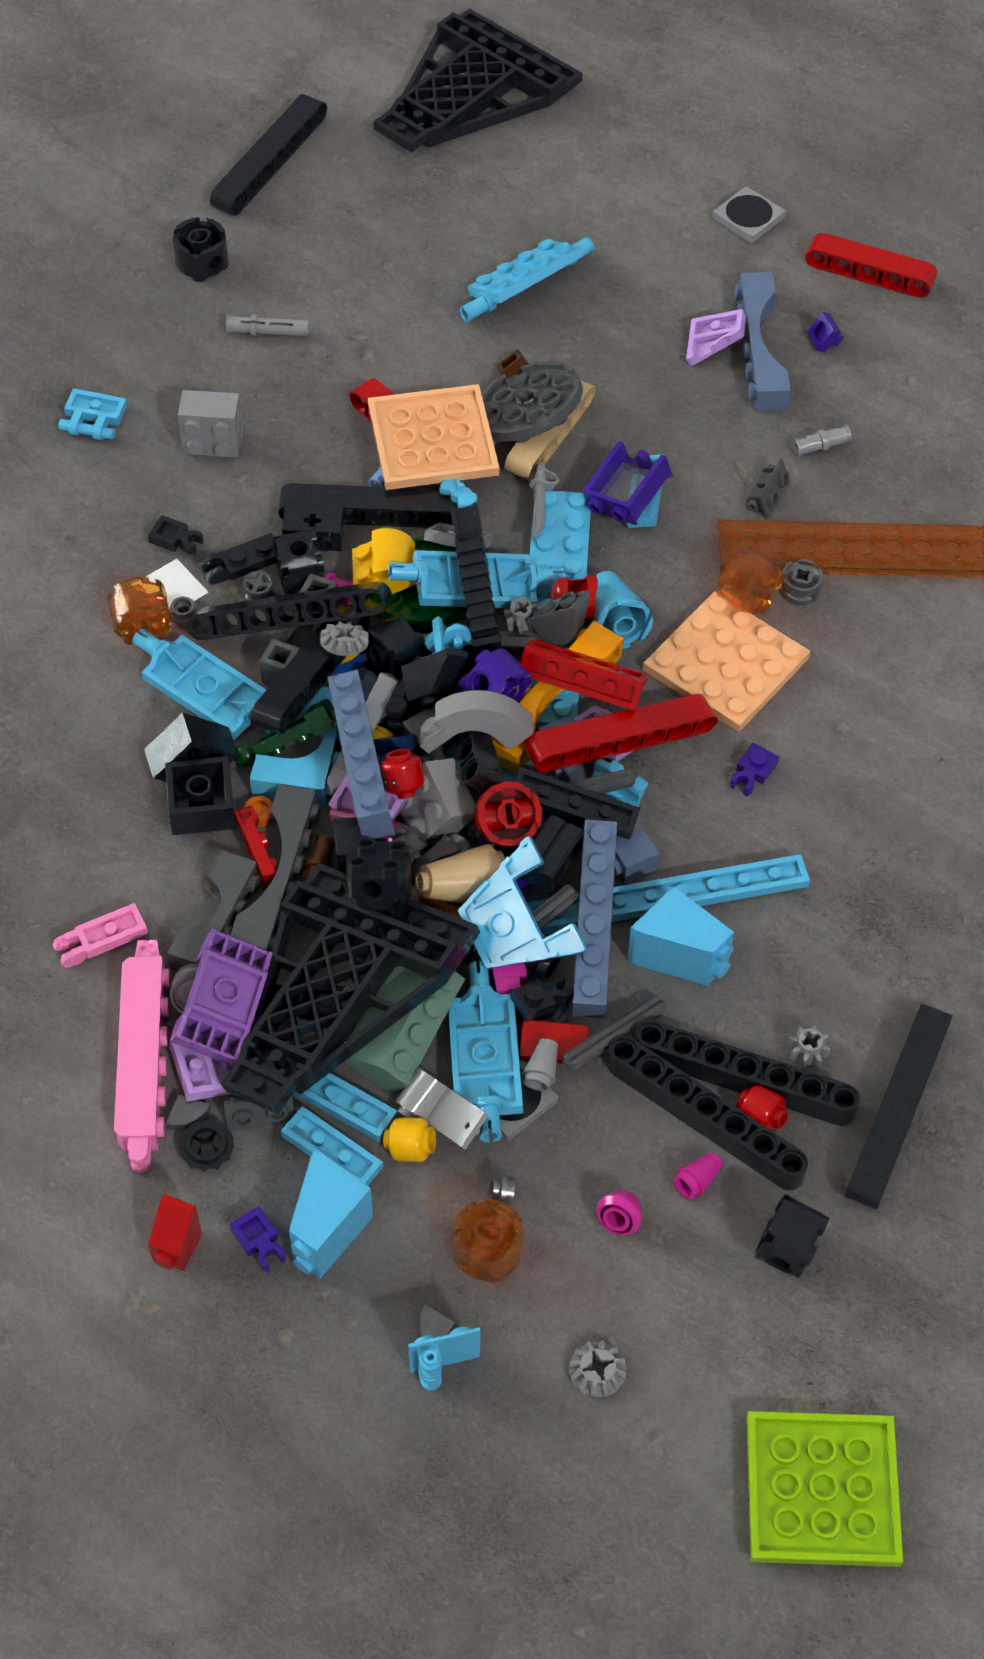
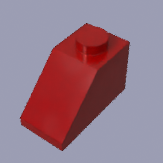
[148,1194,202,1271]

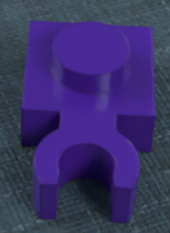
[730,743,779,797]
[229,1206,286,1272]

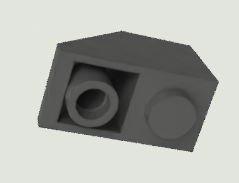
[529,590,590,646]

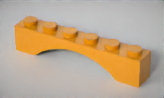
[491,621,624,775]

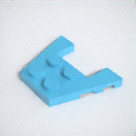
[458,836,589,969]

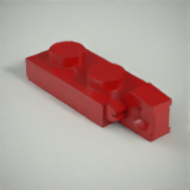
[234,805,278,891]

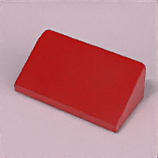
[519,1020,589,1066]

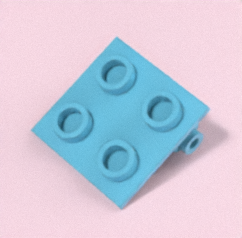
[408,1327,481,1391]

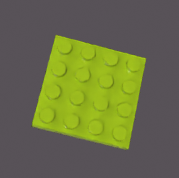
[746,1411,903,1567]

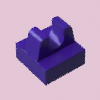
[807,312,844,352]

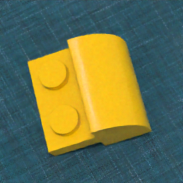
[352,528,416,594]

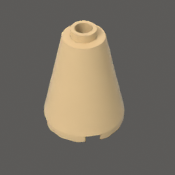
[415,844,505,904]

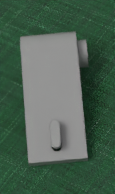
[396,1067,489,1150]

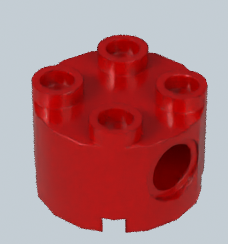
[474,781,542,847]

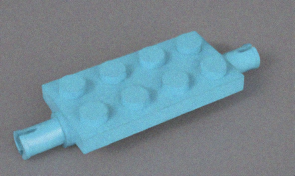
[459,236,594,322]
[388,550,565,608]
[132,628,271,740]
[449,961,524,1143]

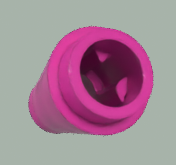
[673,1152,723,1200]

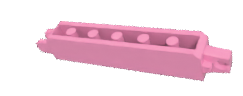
[114,940,171,1174]

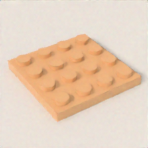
[368,384,499,490]
[643,591,811,732]

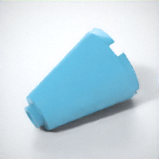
[594,571,653,649]

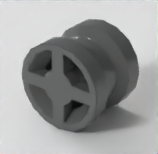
[243,571,274,601]

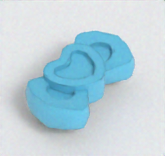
[439,478,478,508]

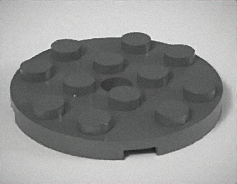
[481,361,583,443]

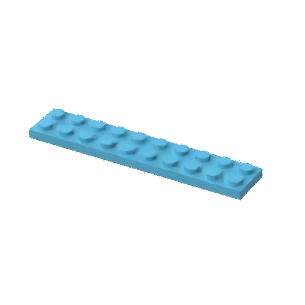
[529,491,591,729]

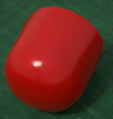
[550,574,598,619]

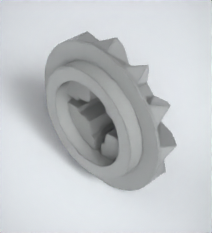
[320,621,369,656]
[569,1340,626,1398]

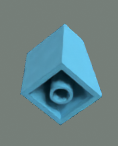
[627,886,734,986]
[289,1149,373,1279]

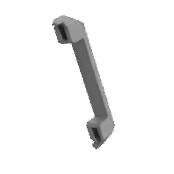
[326,672,399,796]

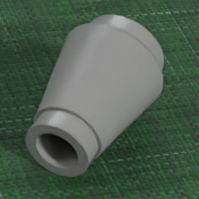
[523,1038,558,1091]

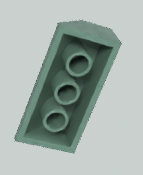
[345,966,465,1094]

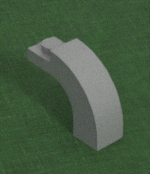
[420,690,533,754]

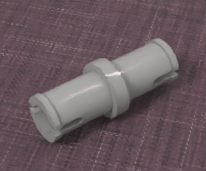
[793,424,852,457]

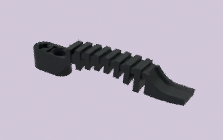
[451,502,503,657]

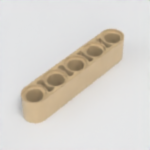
[504,380,595,481]

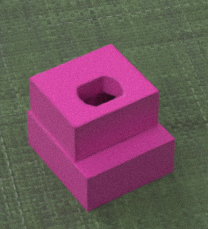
[492,964,527,994]

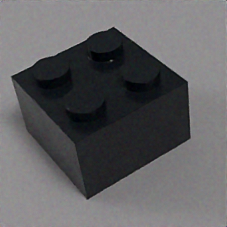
[165,756,236,835]

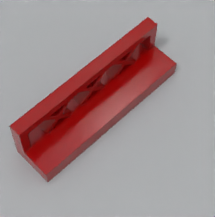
[521,638,649,711]

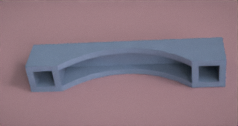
[734,272,791,411]
[327,670,395,840]
[538,715,660,885]
[572,820,617,1018]

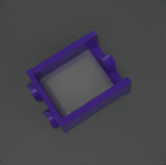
[582,441,673,525]

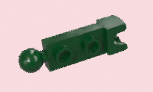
[235,698,336,767]

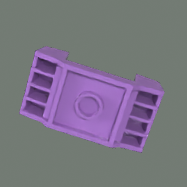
[170,928,273,1066]

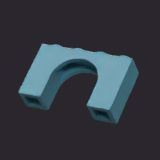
[250,686,341,807]

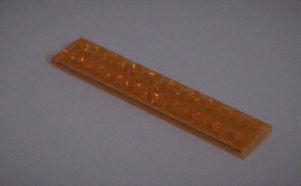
[718,520,984,578]

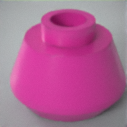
[596,1190,642,1235]

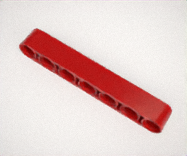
[523,694,718,773]

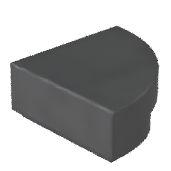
[165,1094,211,1130]
[420,1304,455,1338]

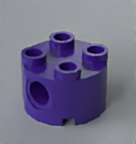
[458,648,532,703]

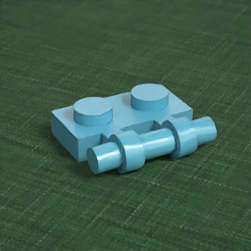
[58,388,127,441]

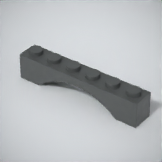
[230,784,321,952]

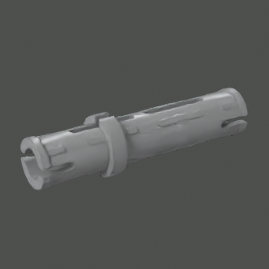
[226,314,309,337]

